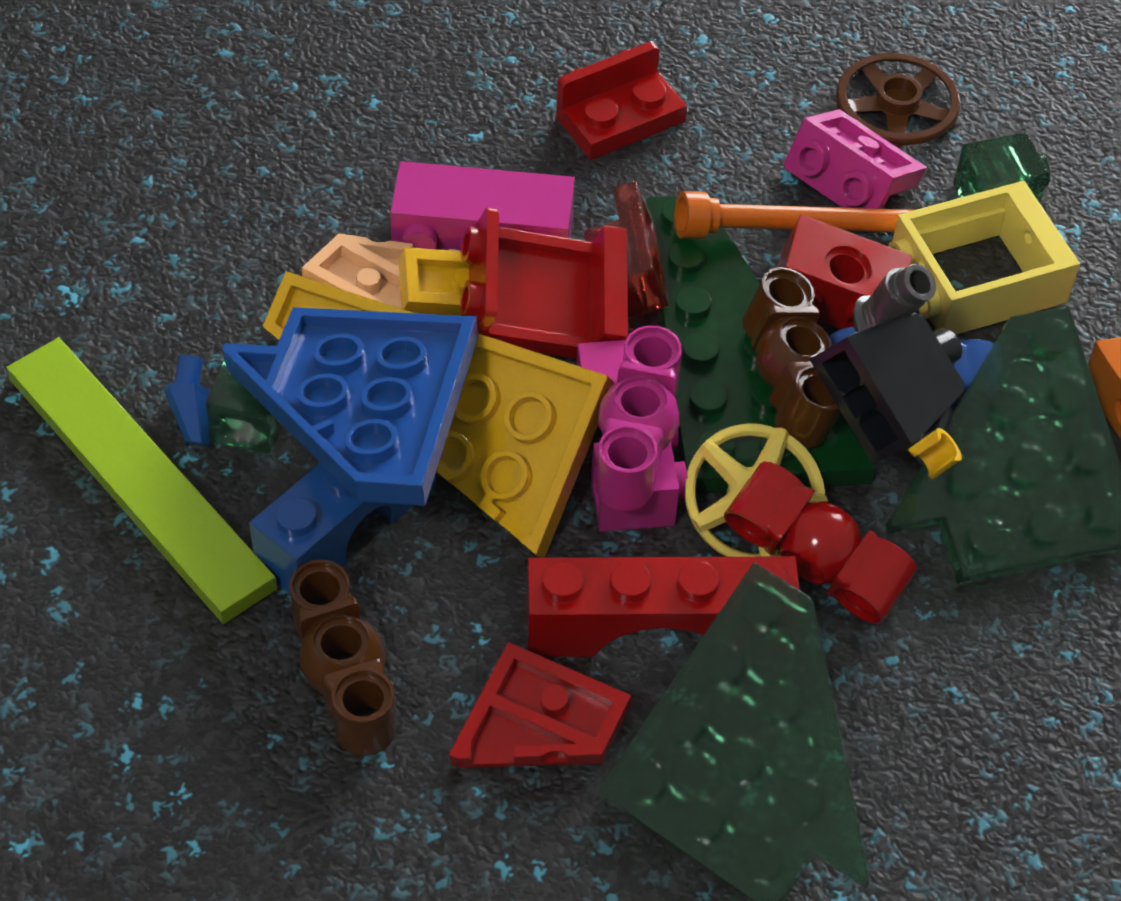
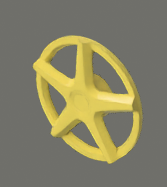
[684,423,827,557]

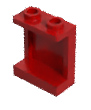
[460,207,628,359]

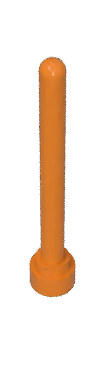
[674,191,914,239]

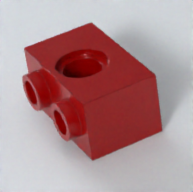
[777,214,912,329]

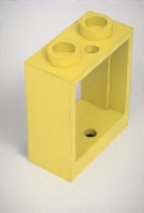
[888,181,1080,335]

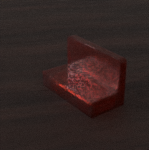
[584,181,669,318]

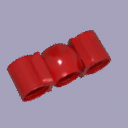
[724,461,918,624]

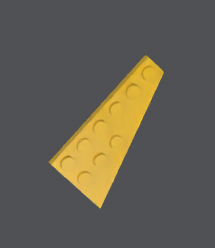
[263,271,615,558]

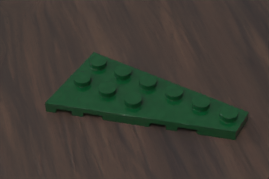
[645,196,876,493]

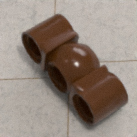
[742,267,841,448]
[289,559,396,756]

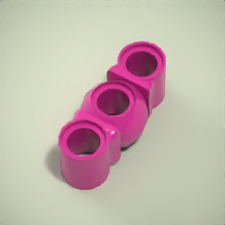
[596,325,682,511]

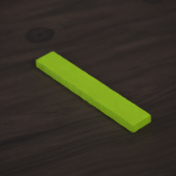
[6,337,277,624]

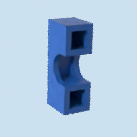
[249,463,437,594]

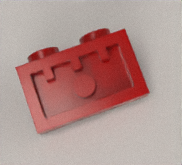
[556,41,687,160]

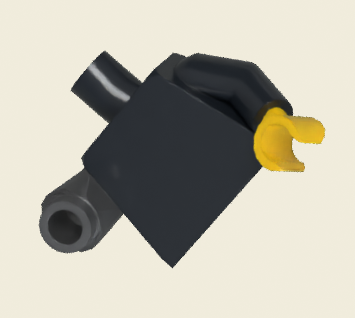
[809,264,964,480]

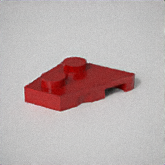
[449,642,632,768]

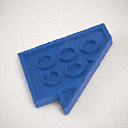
[222,307,479,506]

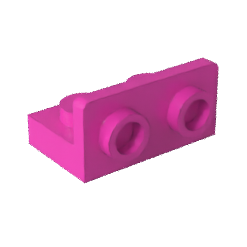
[784,109,927,209]

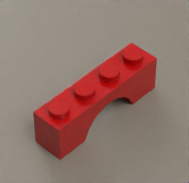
[527,556,802,657]

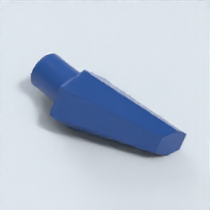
[164,355,209,447]

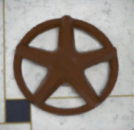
[836,53,960,148]

